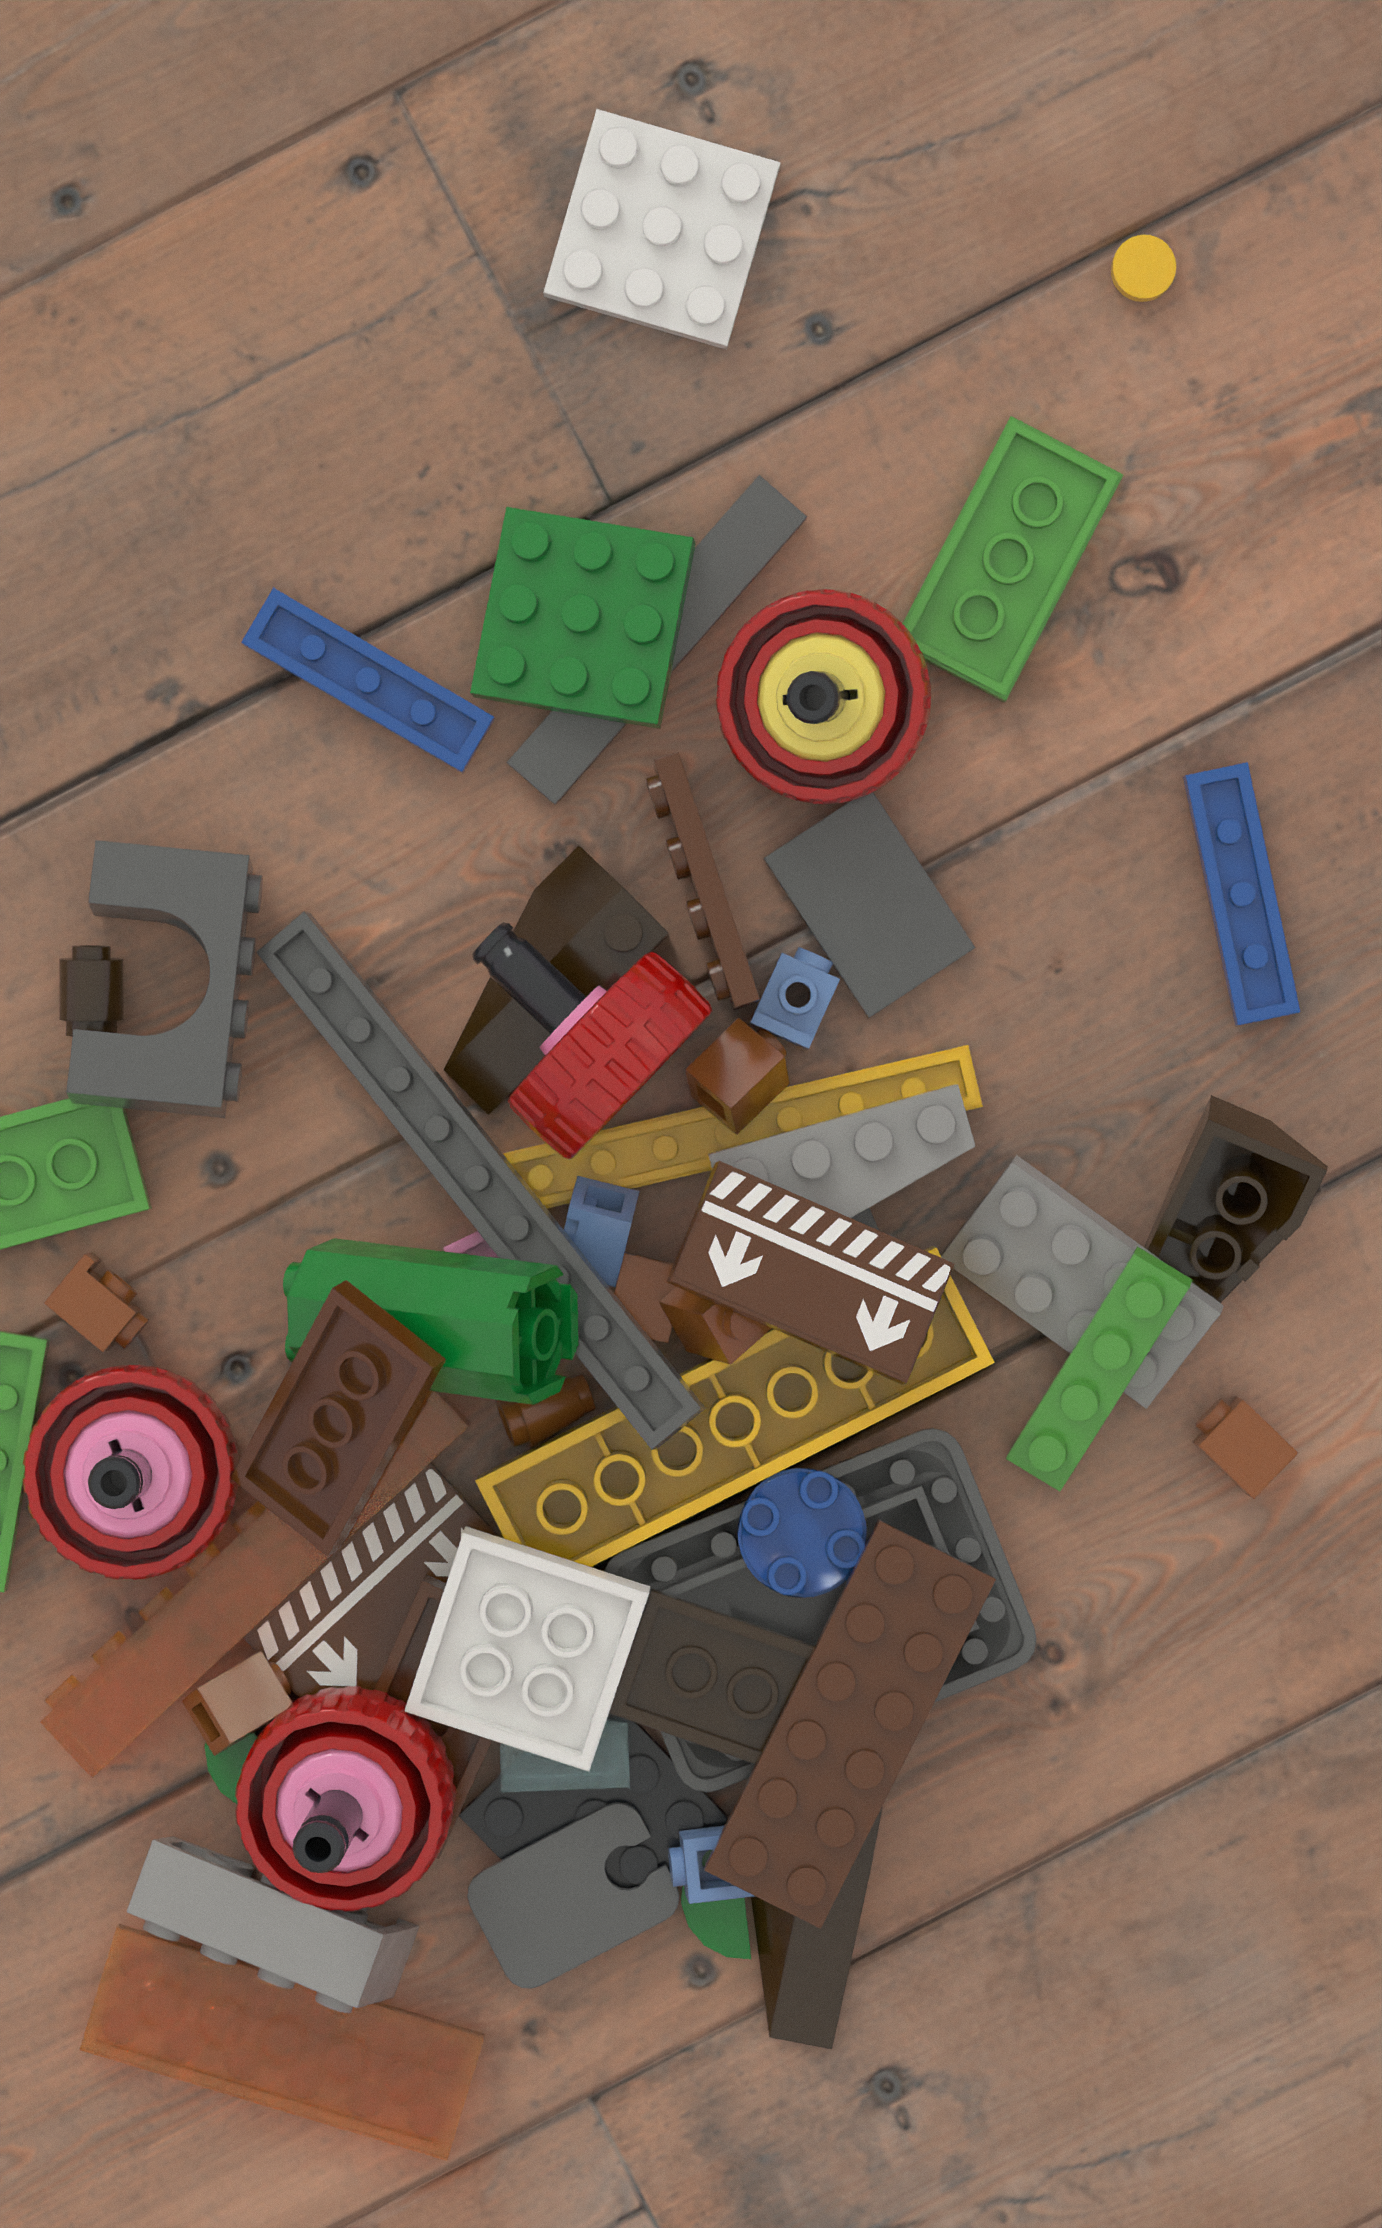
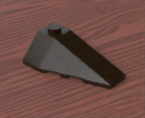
[444,846,669,1115]
[1144,1095,1328,1303]
[751,1807,883,2049]

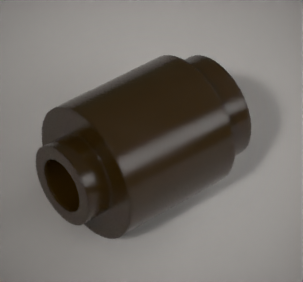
[59,945,124,1037]

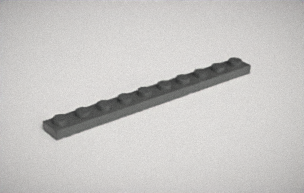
[256,911,706,1450]

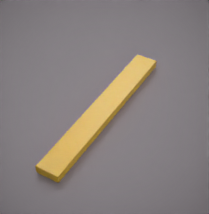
[503,1045,983,1208]

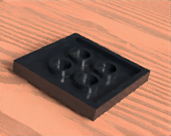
[459,1713,729,1889]

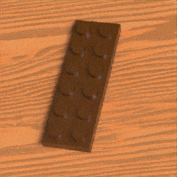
[704,1519,996,1929]

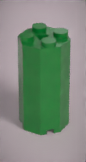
[283,1238,579,1405]

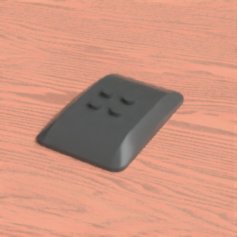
[604,1428,1037,1792]

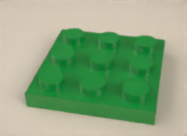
[470,507,696,729]

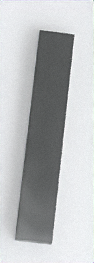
[507,475,807,805]

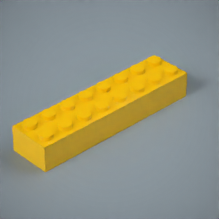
[475,1246,995,1567]

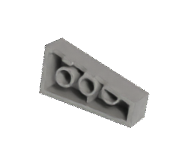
[708,1084,975,1218]

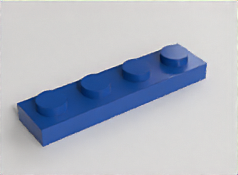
[241,587,495,773]
[1183,762,1301,1026]

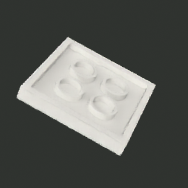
[543,109,780,350]
[405,1526,650,1772]

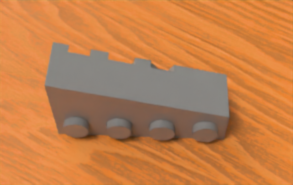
[127,1836,420,2013]

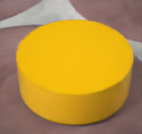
[1111,235,1176,302]

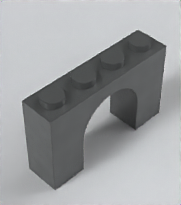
[66,840,263,1118]

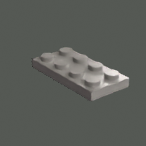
[941,1155,1224,1409]

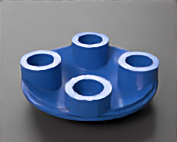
[738,1468,867,1598]

